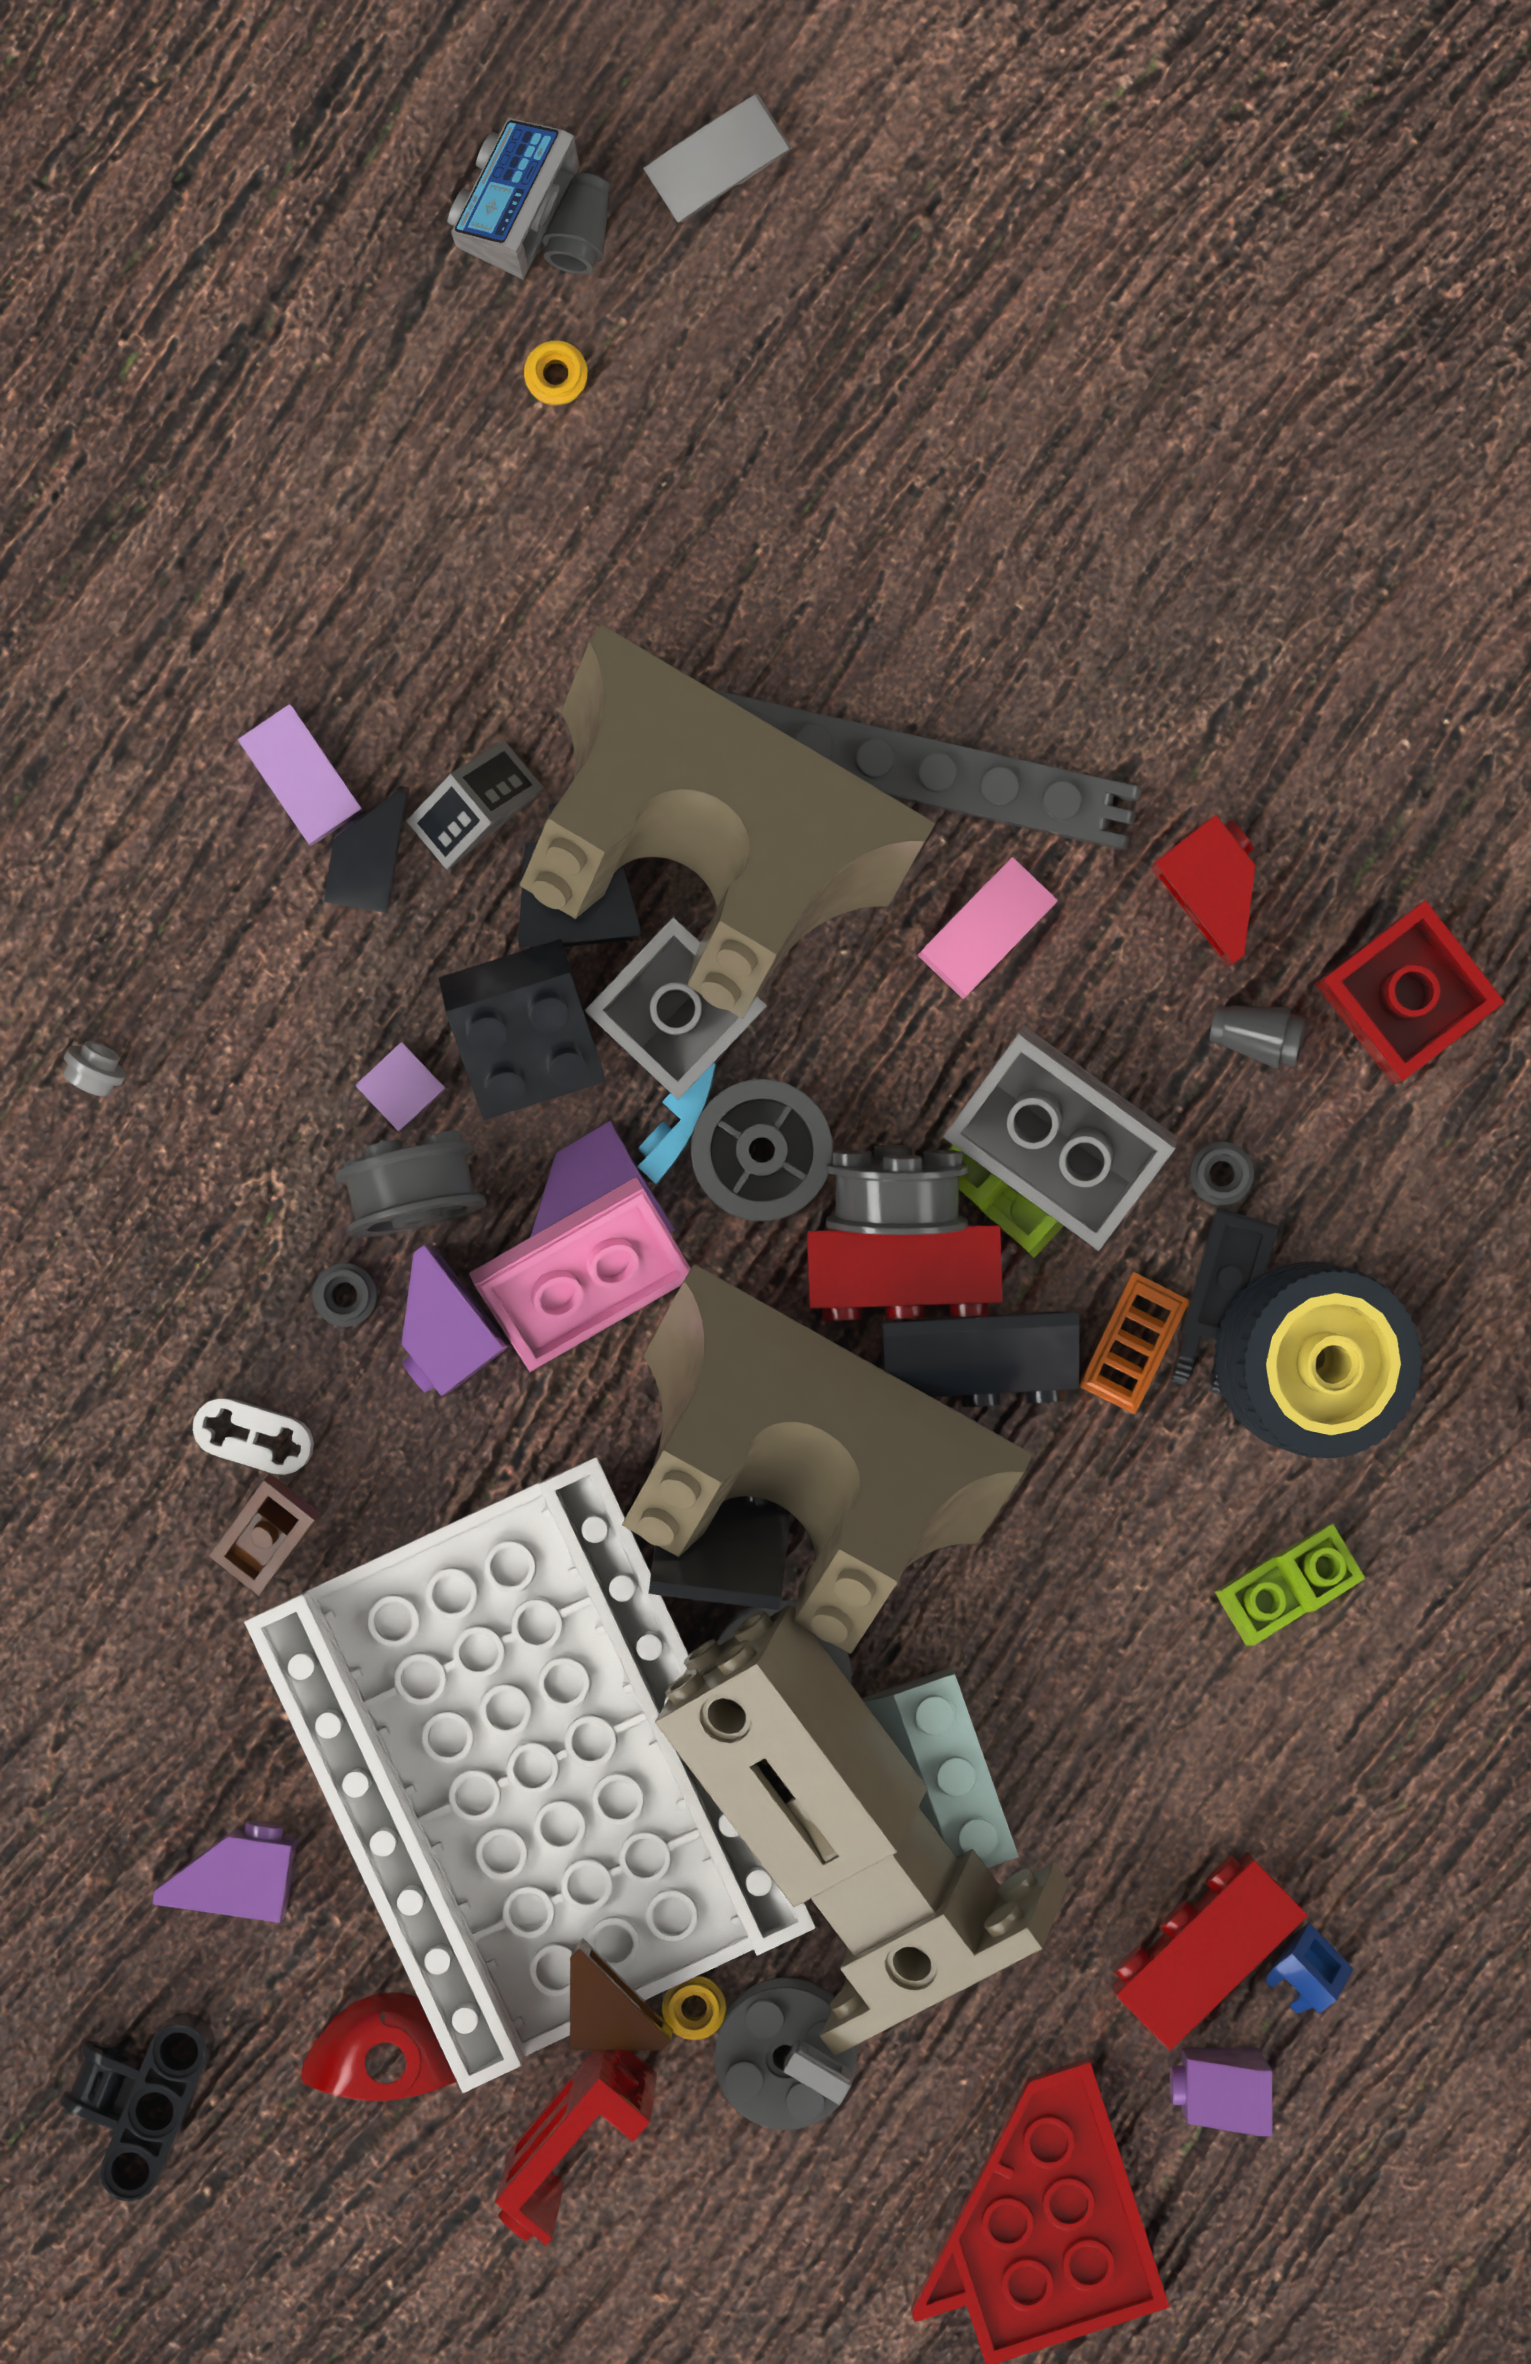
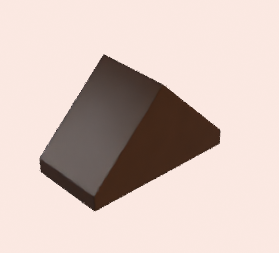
[570,1938,673,2050]

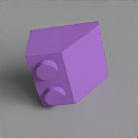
[402,1245,511,1396]

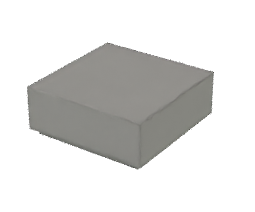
[783,2040,852,2105]

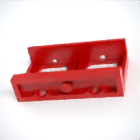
[494,2050,657,2246]

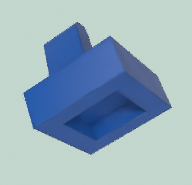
[1266,1923,1353,2013]

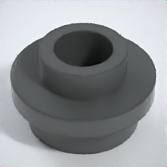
[1189,1142,1254,1206]
[313,1263,377,1327]

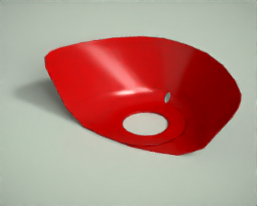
[301,1992,457,2101]

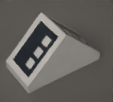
[406,740,545,871]

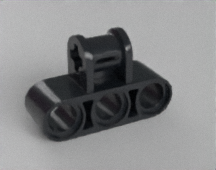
[60,2013,215,2202]

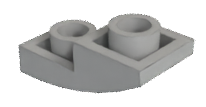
[643,94,792,222]

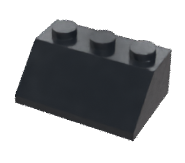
[880,1311,1080,1407]

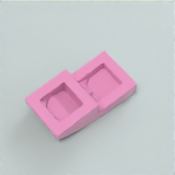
[917,857,1058,999]

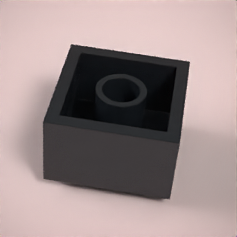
[438,939,606,1120]

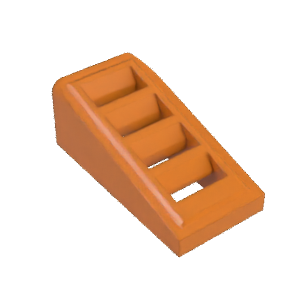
[1079,1271,1189,1415]

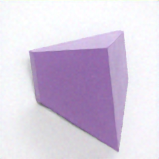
[530,1121,675,1238]

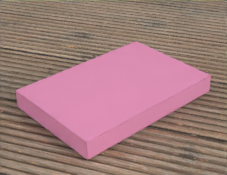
[469,1177,691,1372]

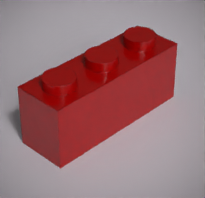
[807,1225,1003,1321]
[1111,1852,1308,2051]

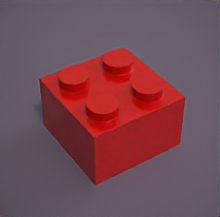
[1315,900,1505,1084]

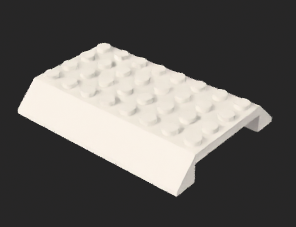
[244,1457,816,2093]

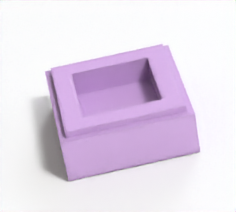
[355,1042,446,1132]

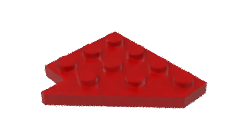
[911,2058,1170,2364]

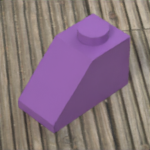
[152,1821,298,1923]
[1170,2047,1272,2136]

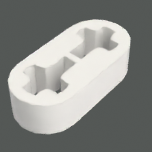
[192,1398,314,1475]

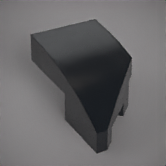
[324,786,410,913]

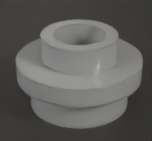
[63,1041,126,1097]

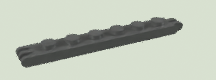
[713,690,1142,851]

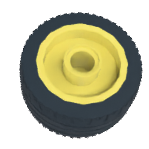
[1214,1261,1422,1458]

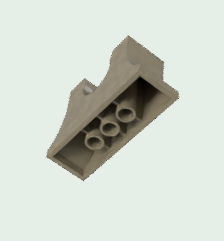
[520,624,936,1019]
[622,1264,1033,1654]

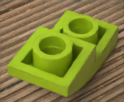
[1214,1524,1366,1646]

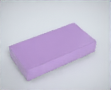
[237,704,363,846]

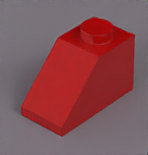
[1150,815,1255,967]

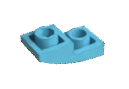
[637,1063,716,1185]

